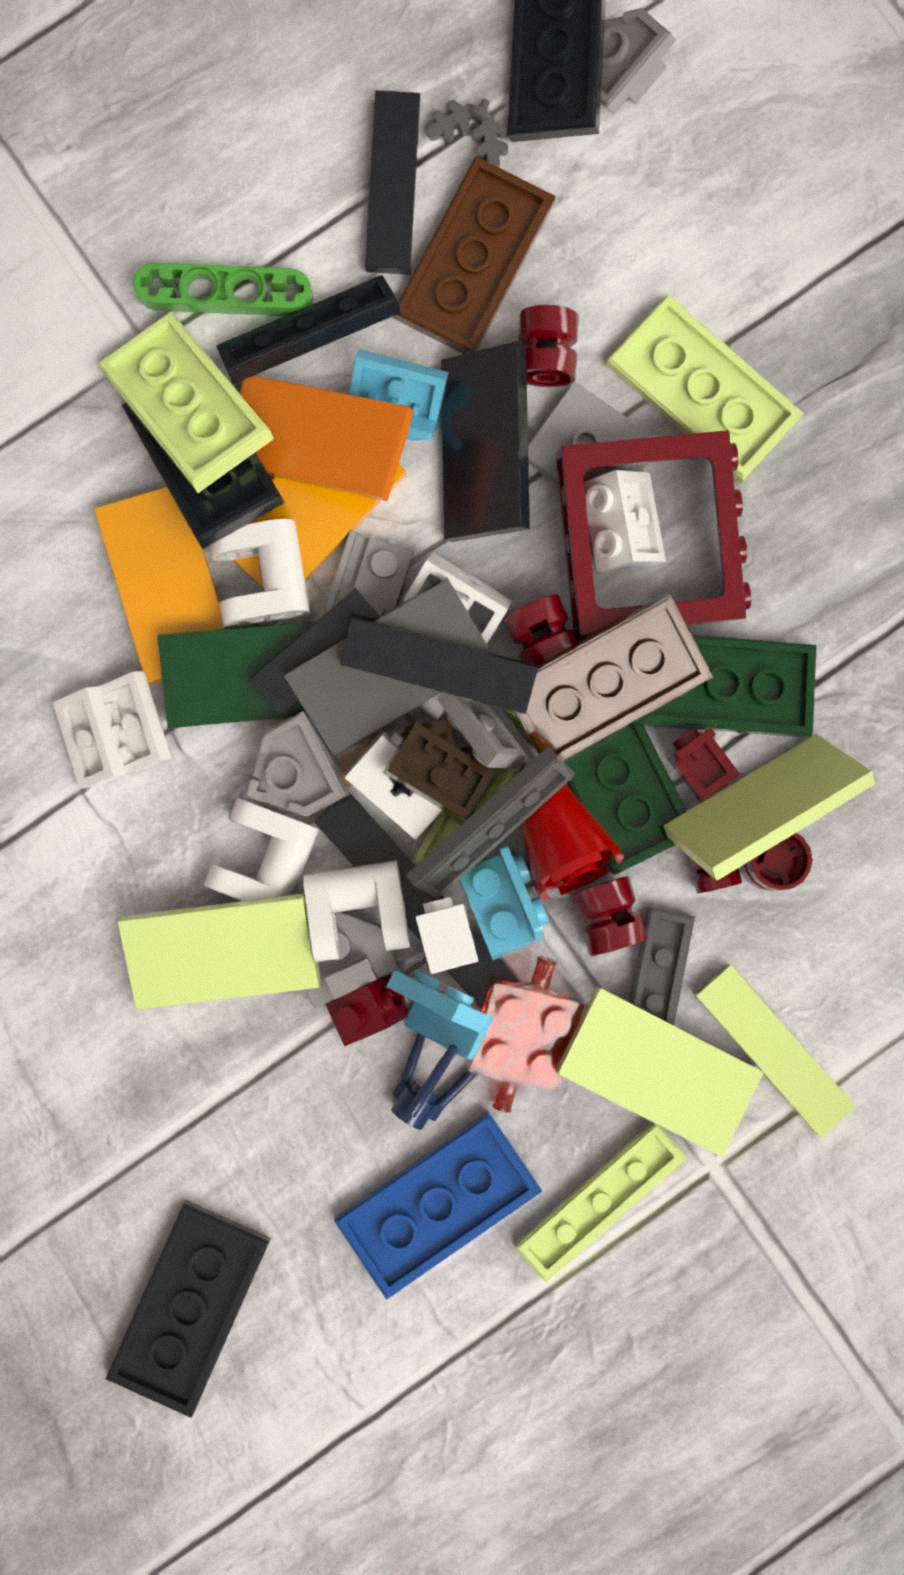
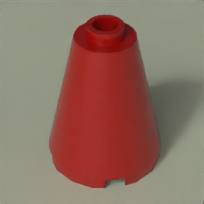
[520,784,624,900]

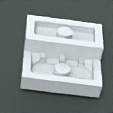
[53,671,172,790]

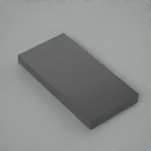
[284,577,492,756]

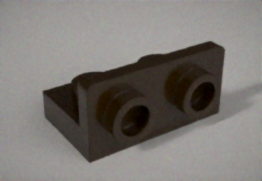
[383,722,496,823]

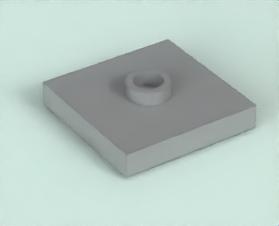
[528,381,649,485]

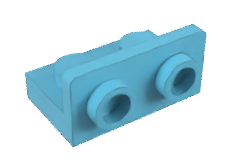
[460,845,549,960]

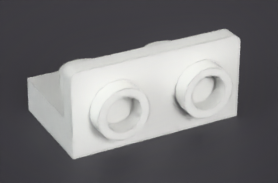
[584,470,666,572]

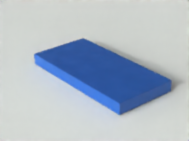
[334,1111,542,1300]

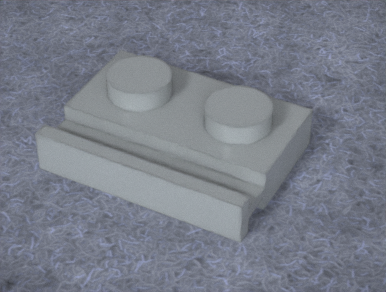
[323,531,414,616]
[437,692,538,769]

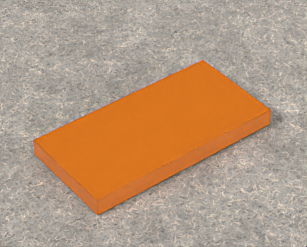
[239,376,414,502]

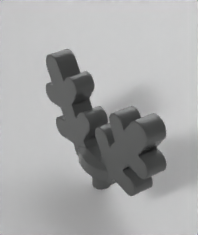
[427,98,508,167]

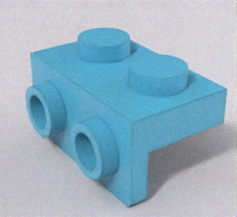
[349,349,449,441]
[386,969,493,1060]

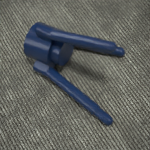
[391,1033,498,1130]

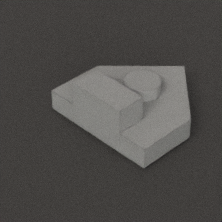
[601,8,676,115]
[245,711,350,817]
[305,912,399,1008]

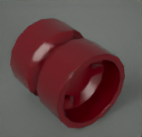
[518,305,579,387]
[504,594,579,665]
[740,833,813,891]
[571,876,648,956]

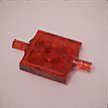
[466,956,584,1113]

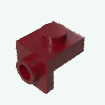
[667,727,740,803]
[325,974,409,1047]

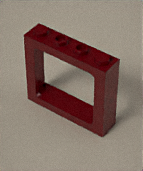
[556,430,751,637]

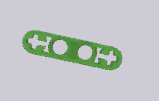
[133,263,313,316]

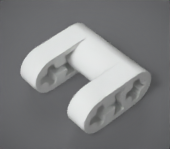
[210,519,310,629]
[203,798,319,901]
[303,860,410,962]

